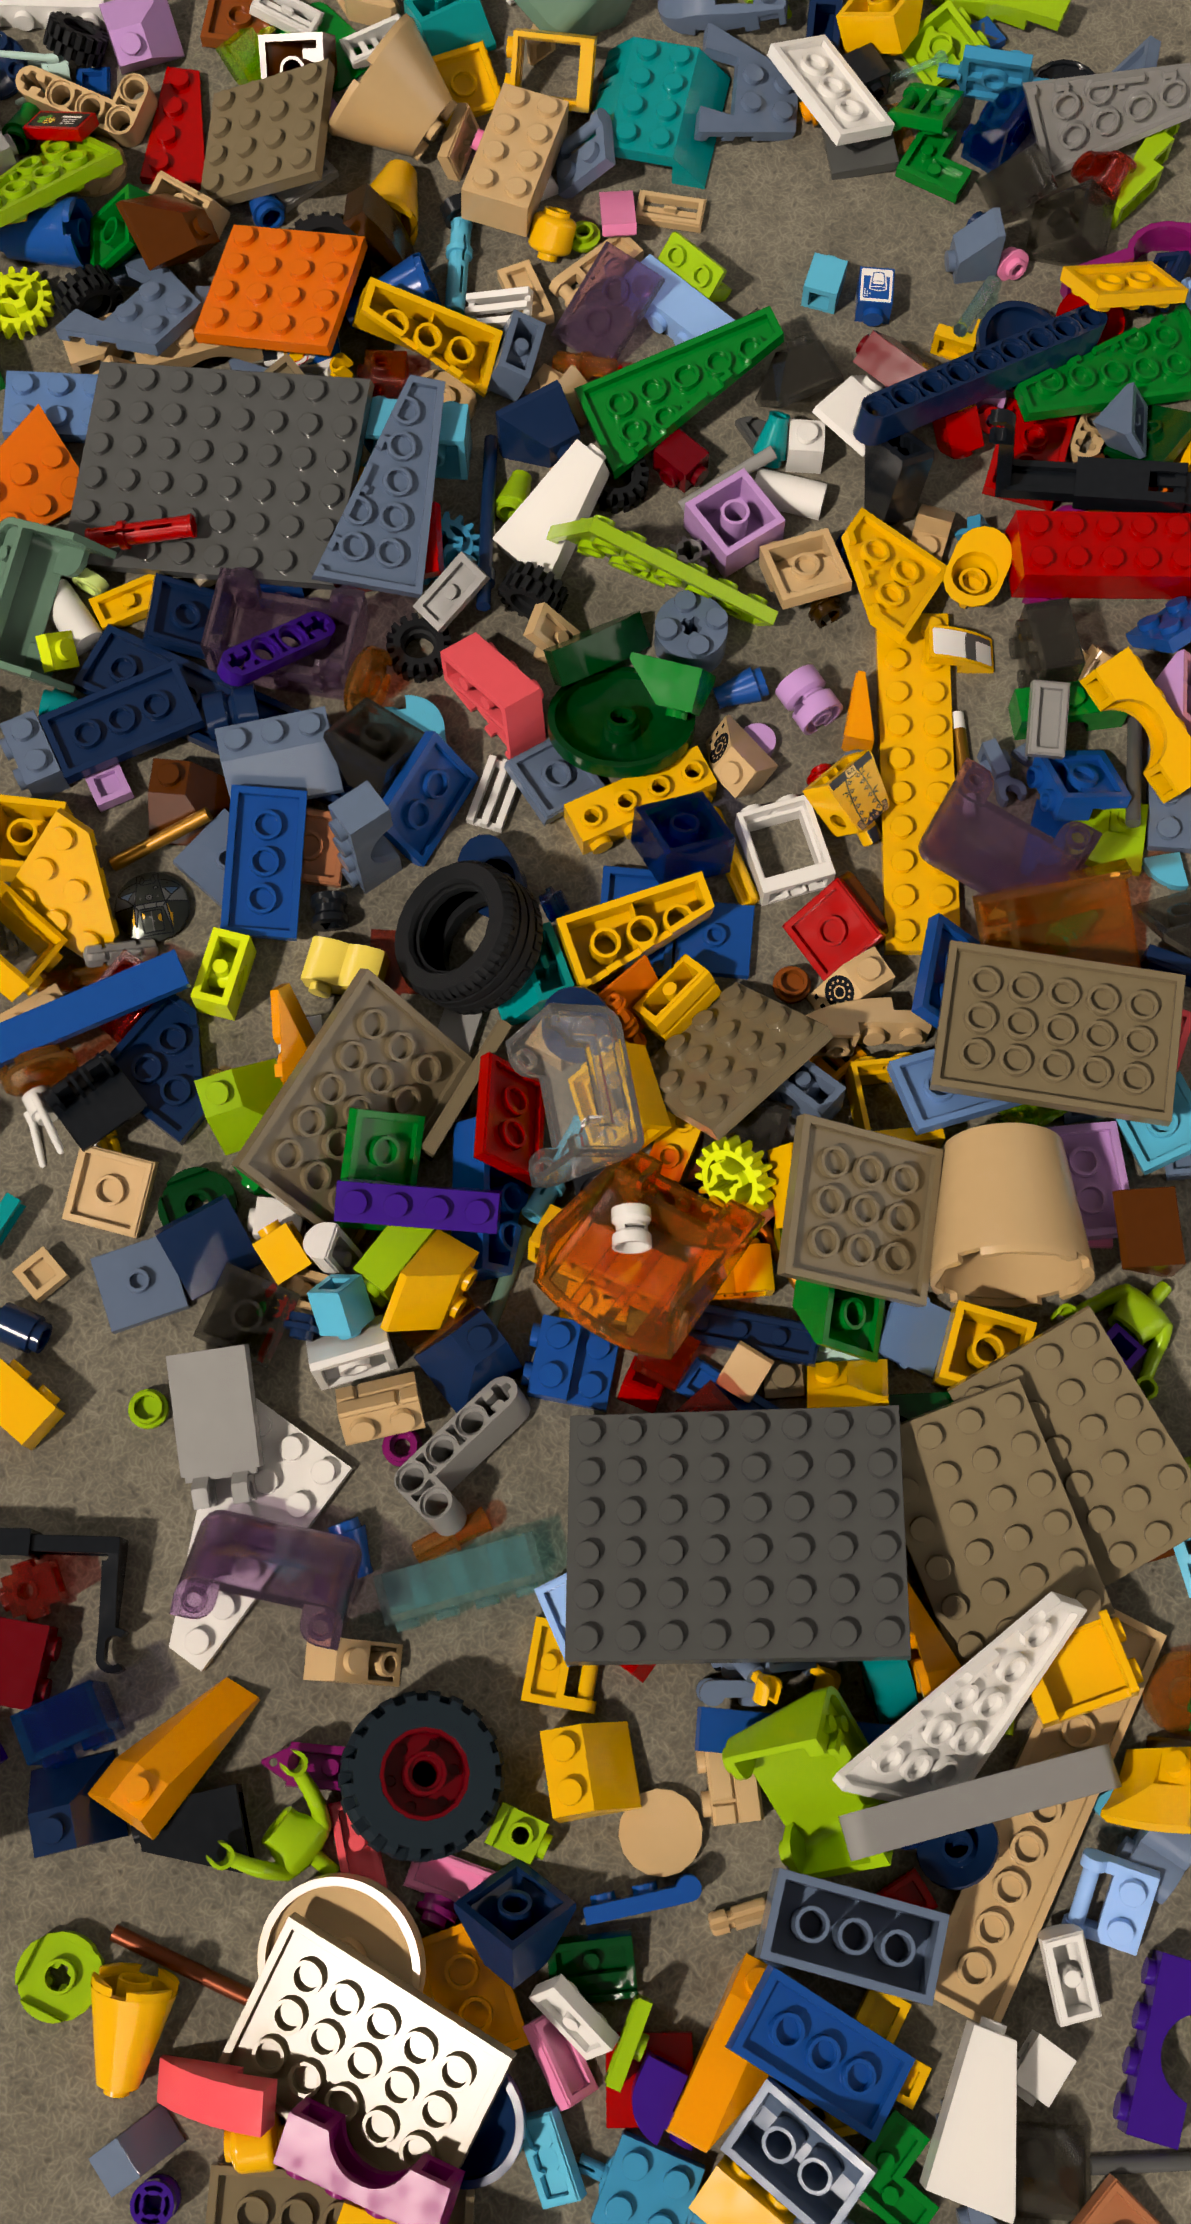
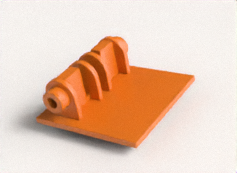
[598,954,659,1046]

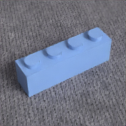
[622,254,735,346]

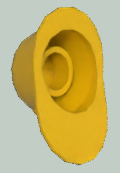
[943,526,1012,609]

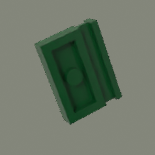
[547,1929,638,2003]

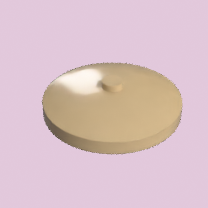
[257,1873,426,1993]

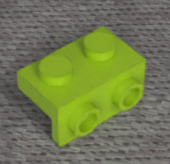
[658,232,732,302]

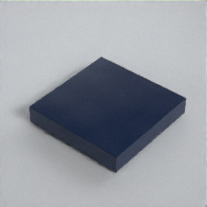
[142,573,227,661]
[154,1194,263,1300]

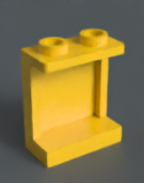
[1030,1609,1144,1729]

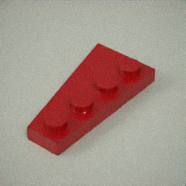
[140,67,205,191]

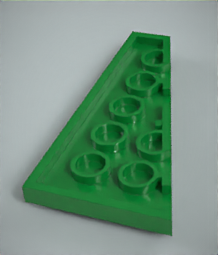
[1014,303,1191,422]
[574,306,784,480]

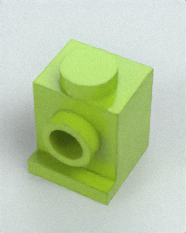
[484,1801,553,1865]

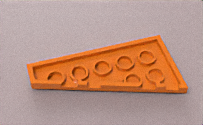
[0,403,79,526]

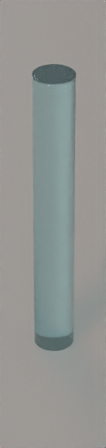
[953,275,999,337]

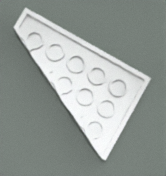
[169,1398,353,1672]
[832,1591,1087,1802]

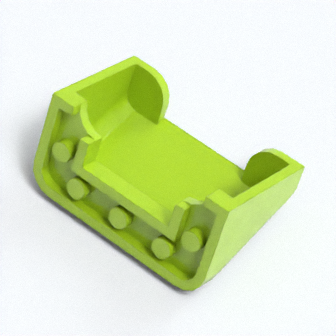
[722,1686,893,1879]

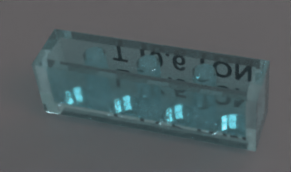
[373,1531,546,1633]

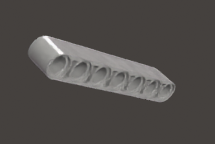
[838,1744,1122,1861]

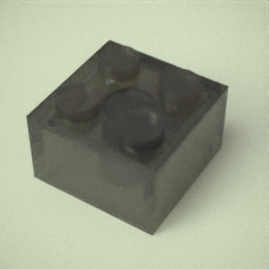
[1009,597,1086,688]

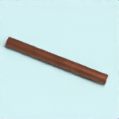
[110,1924,253,2006]

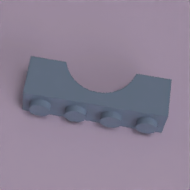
[328,780,402,894]

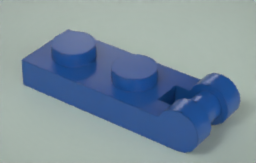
[583,1873,702,1926]

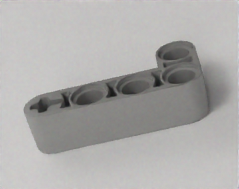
[394,1376,531,1536]

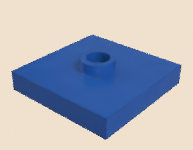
[674,902,755,980]

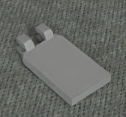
[166,1344,264,1510]

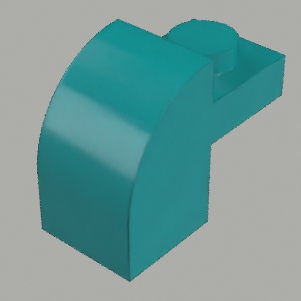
[857,1660,918,1724]

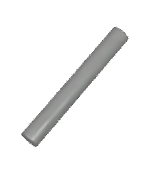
[678,445,777,512]

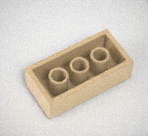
[461,83,569,237]

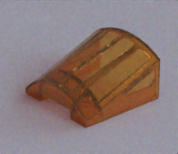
[972,858,1141,968]
[533,1145,766,1360]

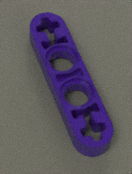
[217,611,336,686]

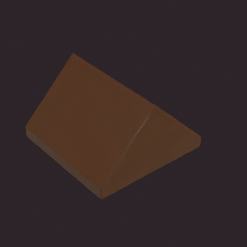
[1112,1186,1186,1277]

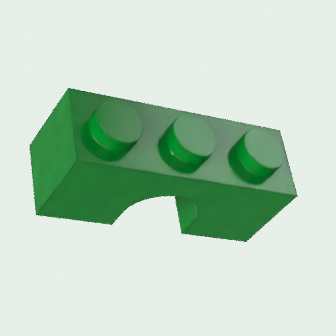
[1008,681,1128,740]

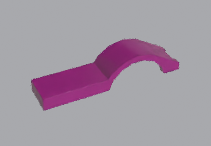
[1060,221,1191,299]

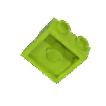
[900,0,990,87]

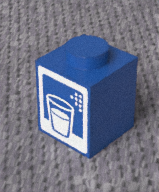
[854,266,895,326]

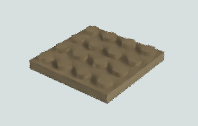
[200,58,335,207]
[650,982,833,1141]
[777,1113,943,1307]

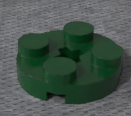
[158,1167,239,1226]

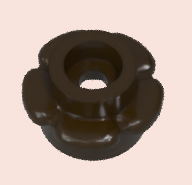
[808,596,843,628]

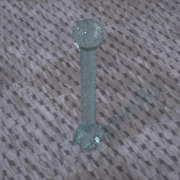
[889,50,948,87]

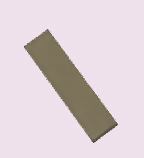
[420,1019,512,1161]

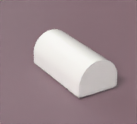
[755,468,828,520]
[49,579,103,657]
[303,1222,363,1275]
[1038,1924,1102,2027]

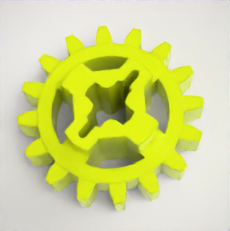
[0,266,55,340]
[695,1135,776,1222]

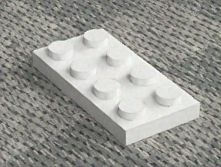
[767,34,895,146]

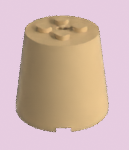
[930,1123,1095,1308]

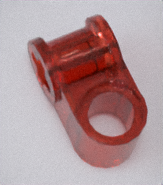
[1071,150,1137,200]

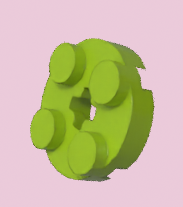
[15,1930,104,2024]

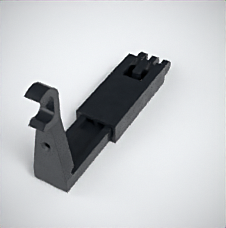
[989,408,1191,513]
[0,1528,130,1674]

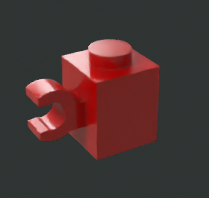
[932,404,1001,459]

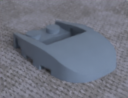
[658,0,788,35]

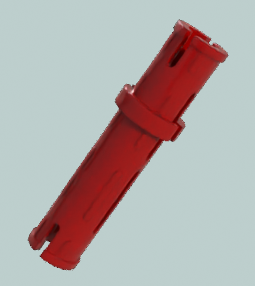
[85,513,197,550]

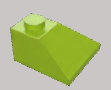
[194,1058,283,1156]

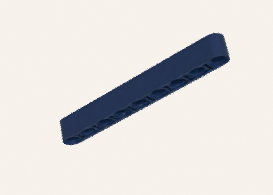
[853,305,1108,446]

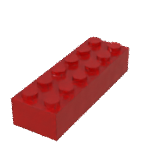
[1004,510,1191,599]

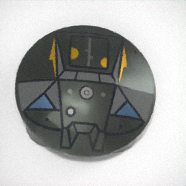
[114,872,190,942]

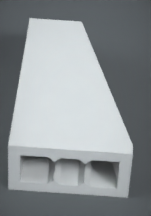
[492,439,610,580]
[919,2016,1017,2224]

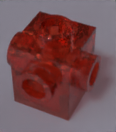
[0,1558,69,1622]

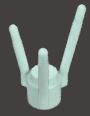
[0,50,72,105]

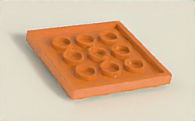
[193,224,368,356]

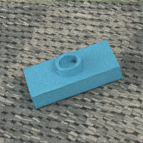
[523,2105,587,2210]

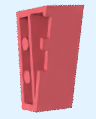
[440,632,546,760]

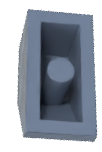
[944,207,1006,284]

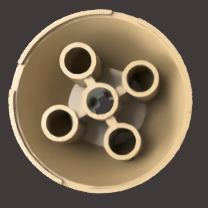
[328,13,458,162]

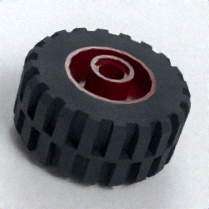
[338,1690,505,1863]

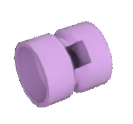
[775,664,843,735]

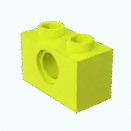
[190,927,257,1021]

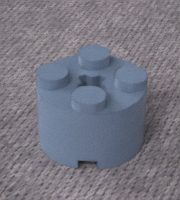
[654,590,728,672]

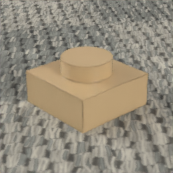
[12,1246,71,1304]

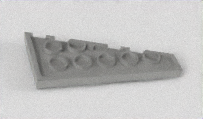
[1022,63,1191,179]

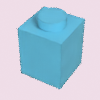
[801,252,848,314]
[307,1274,375,1340]

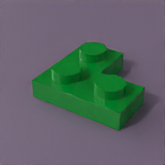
[895,127,972,204]
[860,2107,939,2224]

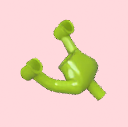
[1050,1281,1173,1401]
[206,1748,340,1882]

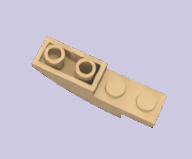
[806,997,932,1059]

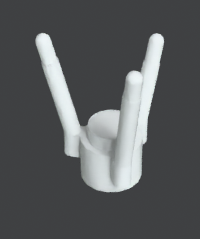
[22,1085,98,1168]

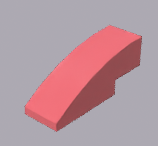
[157,2054,278,2138]

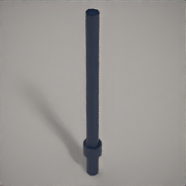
[476,434,498,611]

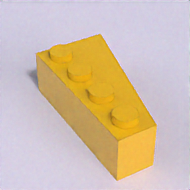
[555,871,715,991]

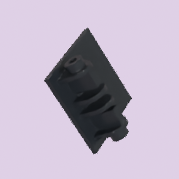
[41,1049,148,1152]

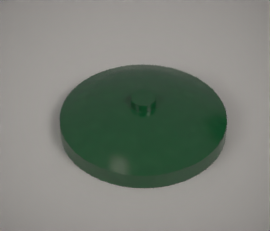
[547,667,695,778]

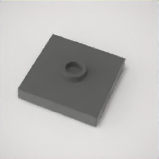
[820,106,899,180]

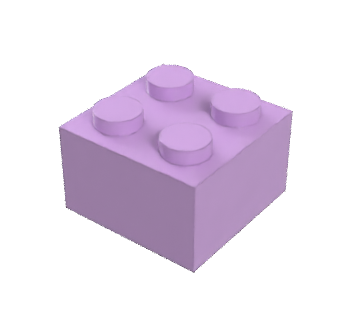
[683,468,786,578]

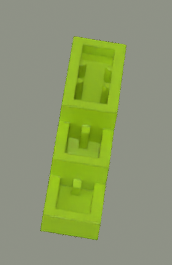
[931,0,1071,31]
[1109,123,1181,229]

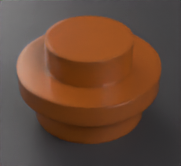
[772,966,811,1004]

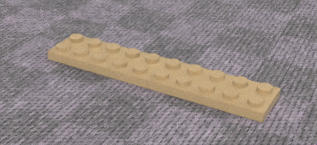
[934,1608,1167,2023]

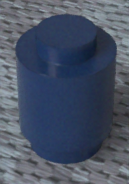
[0,1302,52,1353]

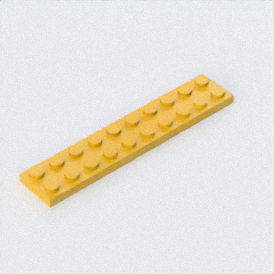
[875,613,960,955]

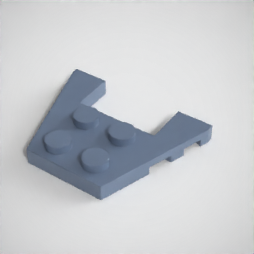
[694,23,798,141]
[55,252,203,356]

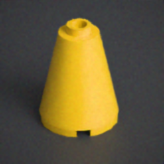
[370,159,418,245]
[91,1962,180,2098]

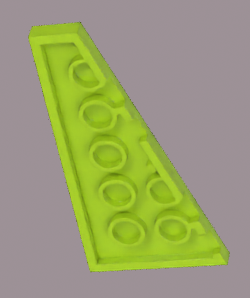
[0,136,124,228]
[546,515,778,626]

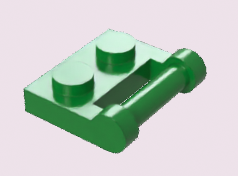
[887,82,964,135]

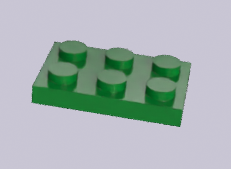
[334,1107,426,1231]

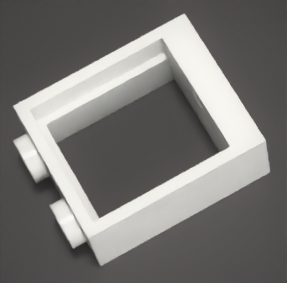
[735,794,836,906]

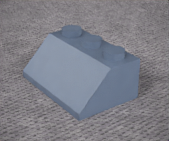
[214,706,344,800]
[720,2076,878,2224]

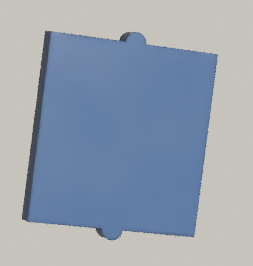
[878,1297,951,1378]

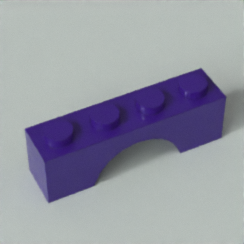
[334,1178,503,1234]
[1113,1949,1191,2150]

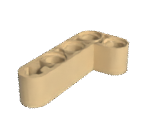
[15,65,158,148]

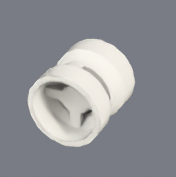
[611,1203,652,1254]

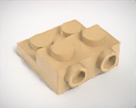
[759,528,852,610]

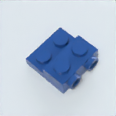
[1026,750,1132,822]
[521,1314,621,1412]

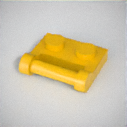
[521,1616,599,1714]

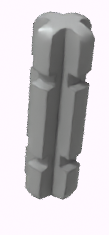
[83,938,158,968]

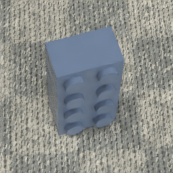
[754,1868,950,2006]

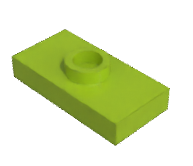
[605,1993,653,2092]

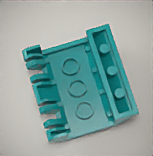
[585,37,731,189]

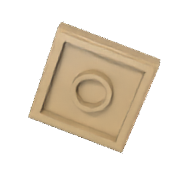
[62,1145,159,1238]

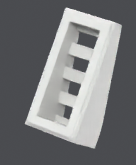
[339,13,401,69]

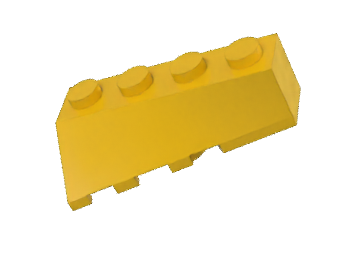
[352,277,503,397]

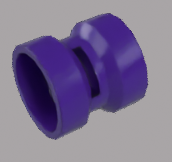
[130,2173,182,2224]

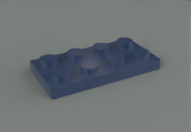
[38,659,206,784]

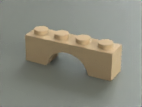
[134,322,264,367]

